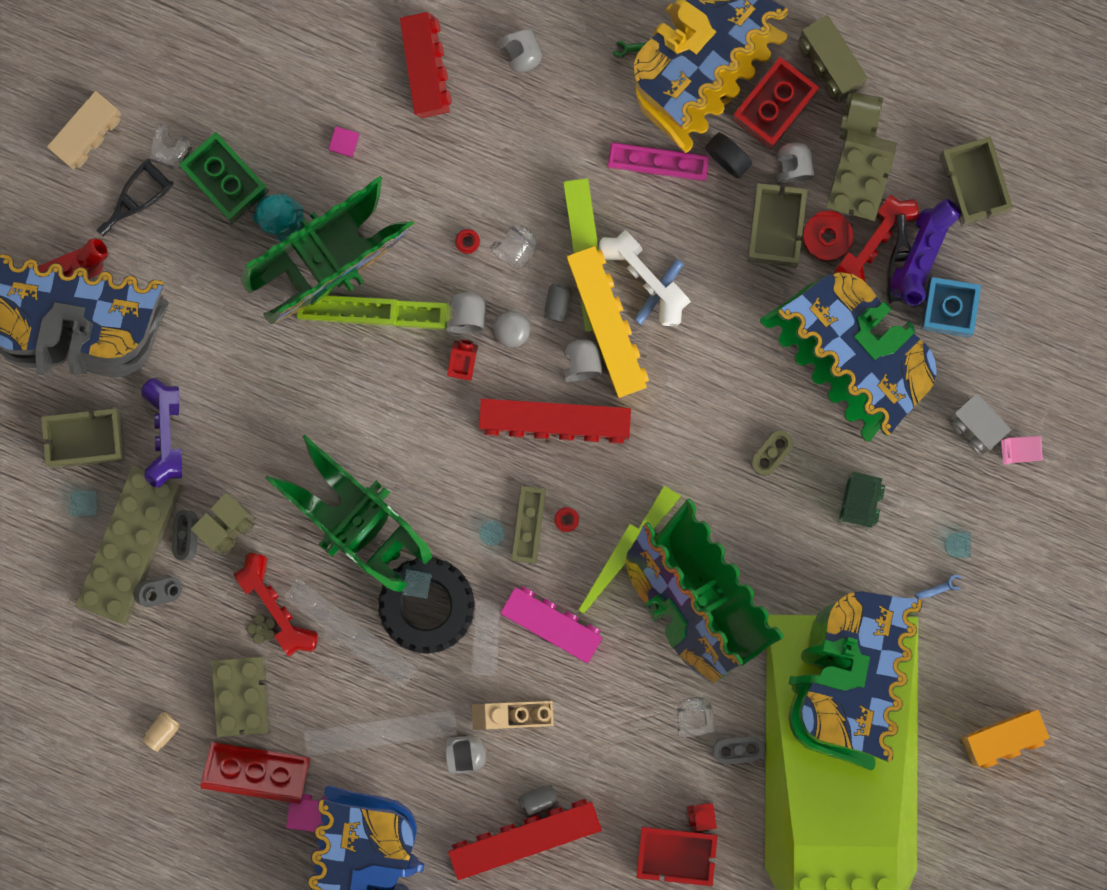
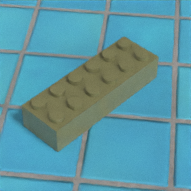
[75,465,183,625]

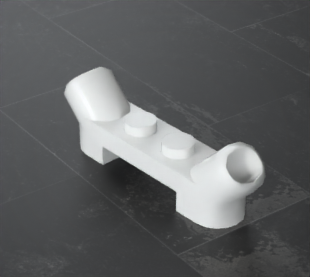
[599,230,691,326]

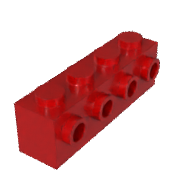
[400,12,452,118]

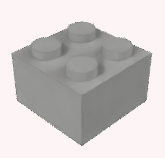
[949,393,1011,454]

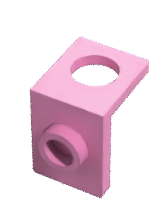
[1001,436,1043,465]

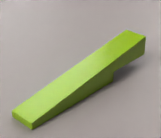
[563,178,599,333]
[297,296,451,331]
[578,486,681,614]

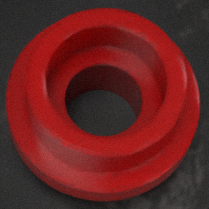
[455,229,480,254]
[554,507,579,532]

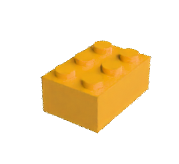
[961,710,1050,769]

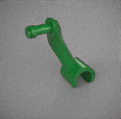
[613,41,647,59]

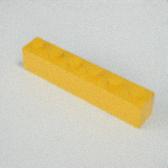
[566,246,649,398]

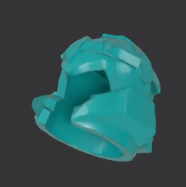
[253,193,304,243]

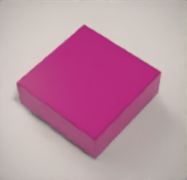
[328,126,360,158]

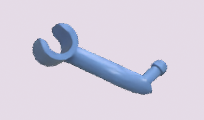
[914,575,962,599]

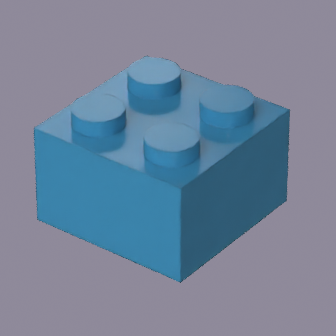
[921,277,981,338]

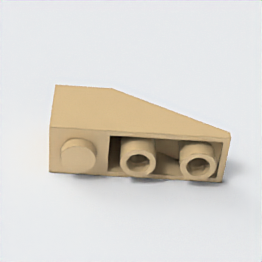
[472,701,554,730]

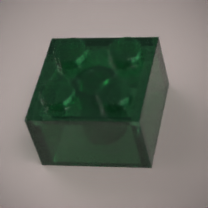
[838,472,885,531]

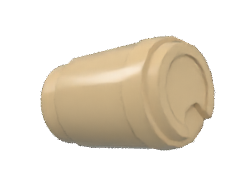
[142,712,180,752]

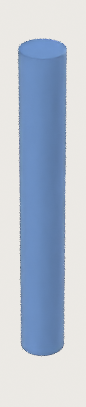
[633,259,684,325]

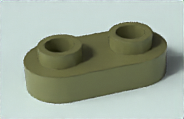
[752,431,793,476]

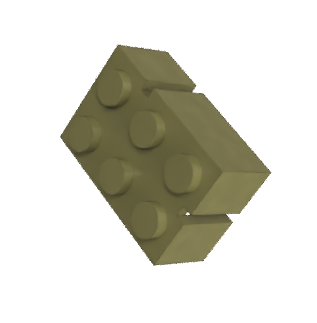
[798,14,868,103]
[826,130,897,221]
[940,136,1013,226]
[747,183,807,268]
[41,408,125,469]
[191,493,256,554]
[211,657,270,737]

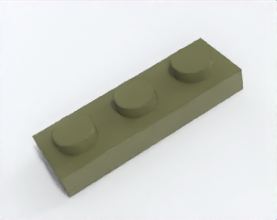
[511,486,546,564]

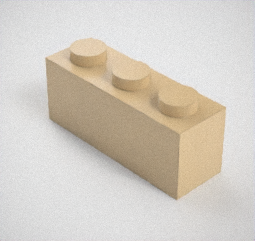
[47,91,122,170]

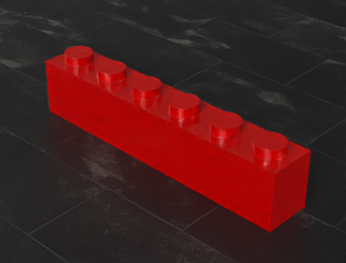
[479,399,631,444]
[448,798,602,881]

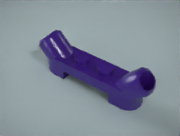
[890,199,961,306]
[141,378,182,488]

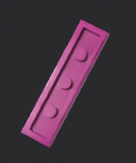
[608,142,709,182]

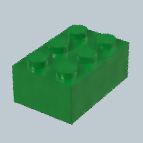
[179,132,269,224]

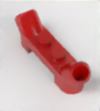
[833,194,919,283]
[39,238,109,279]
[233,552,318,657]

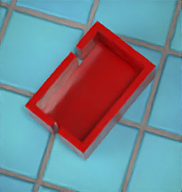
[636,826,718,886]

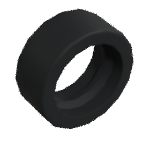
[705,132,752,178]

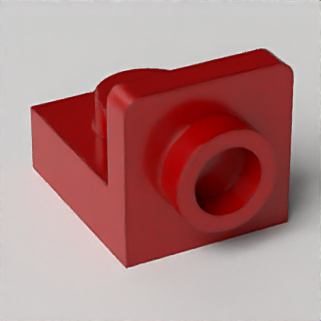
[447,339,478,381]

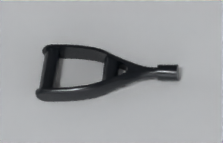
[96,159,174,237]
[886,213,924,304]

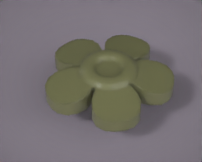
[248,615,276,644]

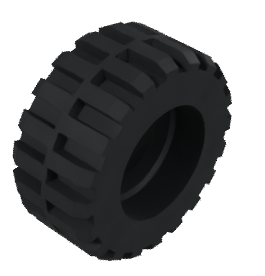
[378,557,475,654]

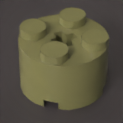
[839,92,883,141]

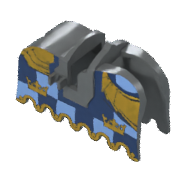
[0,254,169,377]

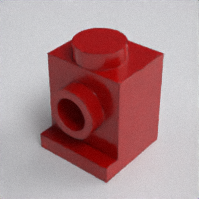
[687,802,717,831]

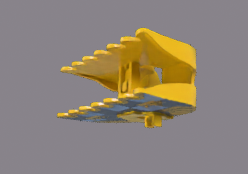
[634,0,788,153]

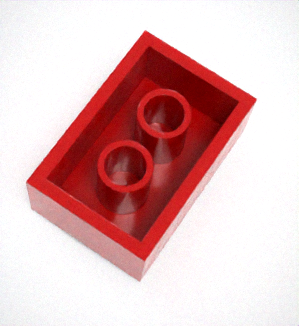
[732,57,819,150]

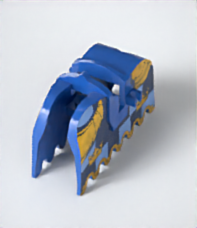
[308,785,424,890]

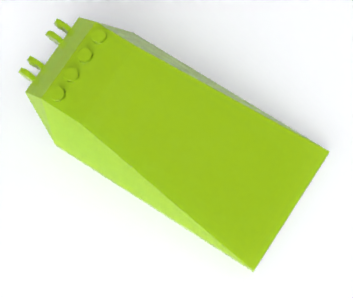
[764,615,918,890]

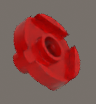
[803,211,853,261]

